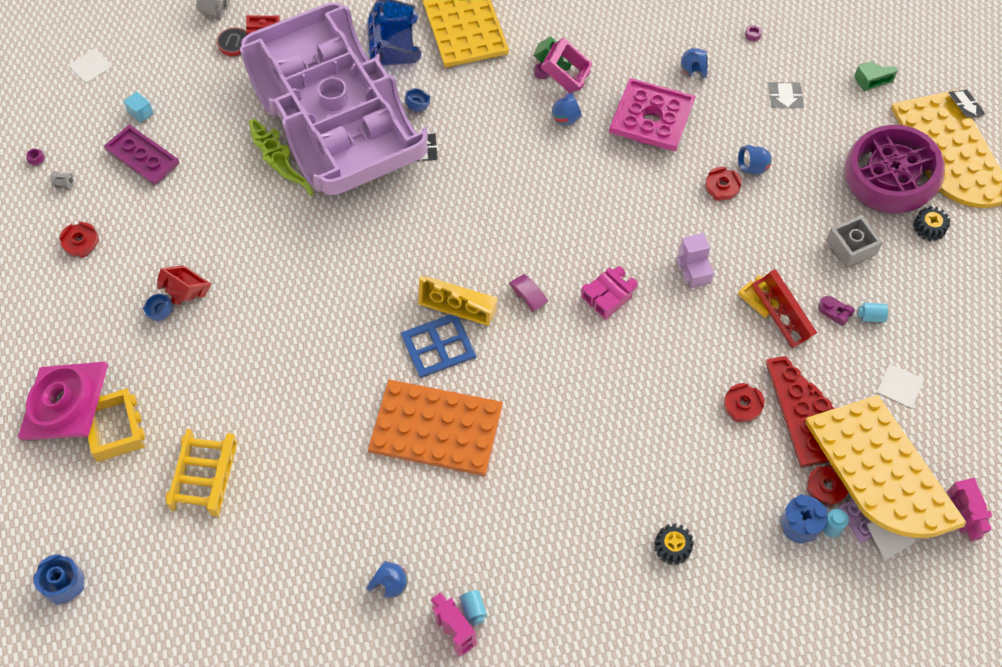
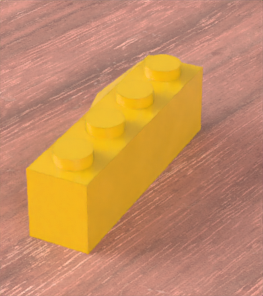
[418,276,498,326]

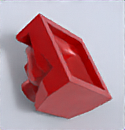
[157,265,211,305]

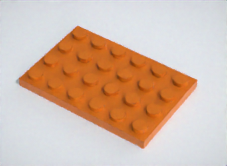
[368,379,503,476]

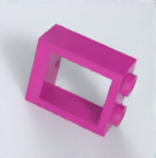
[540,37,593,93]

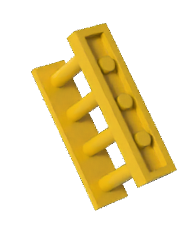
[165,428,238,517]

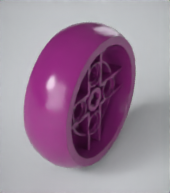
[844,125,945,214]

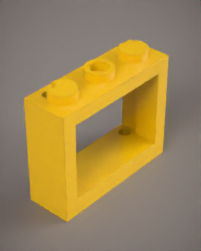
[88,388,146,462]

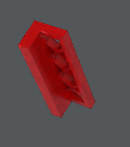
[751,269,817,349]

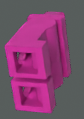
[581,266,638,320]
[946,477,993,541]
[430,592,477,658]

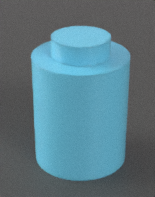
[857,303,888,323]
[823,509,849,538]
[459,590,488,626]

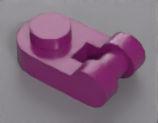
[818,296,855,326]

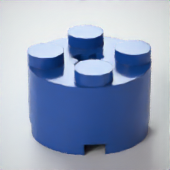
[780,494,828,543]
[33,554,84,604]

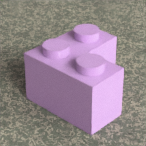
[677,233,714,288]

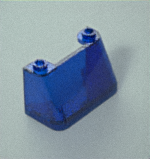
[367,0,422,66]

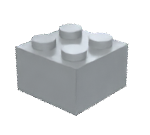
[826,215,883,268]

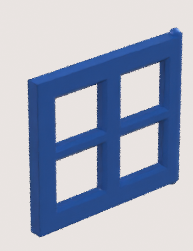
[401,314,477,378]

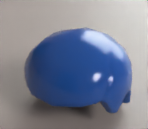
[405,88,431,112]
[143,294,173,322]

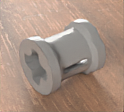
[50,171,74,189]

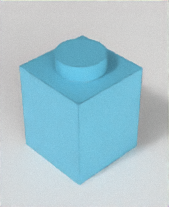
[123,91,154,123]

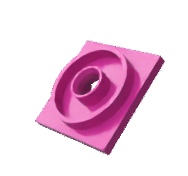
[609,78,696,152]
[18,361,108,441]

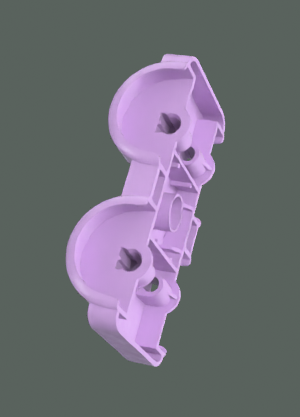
[240,2,428,195]

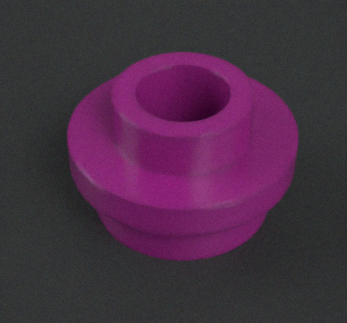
[26,148,45,165]

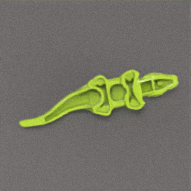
[249,119,314,196]

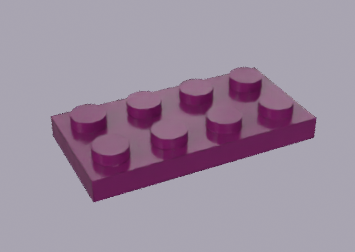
[104,124,180,186]

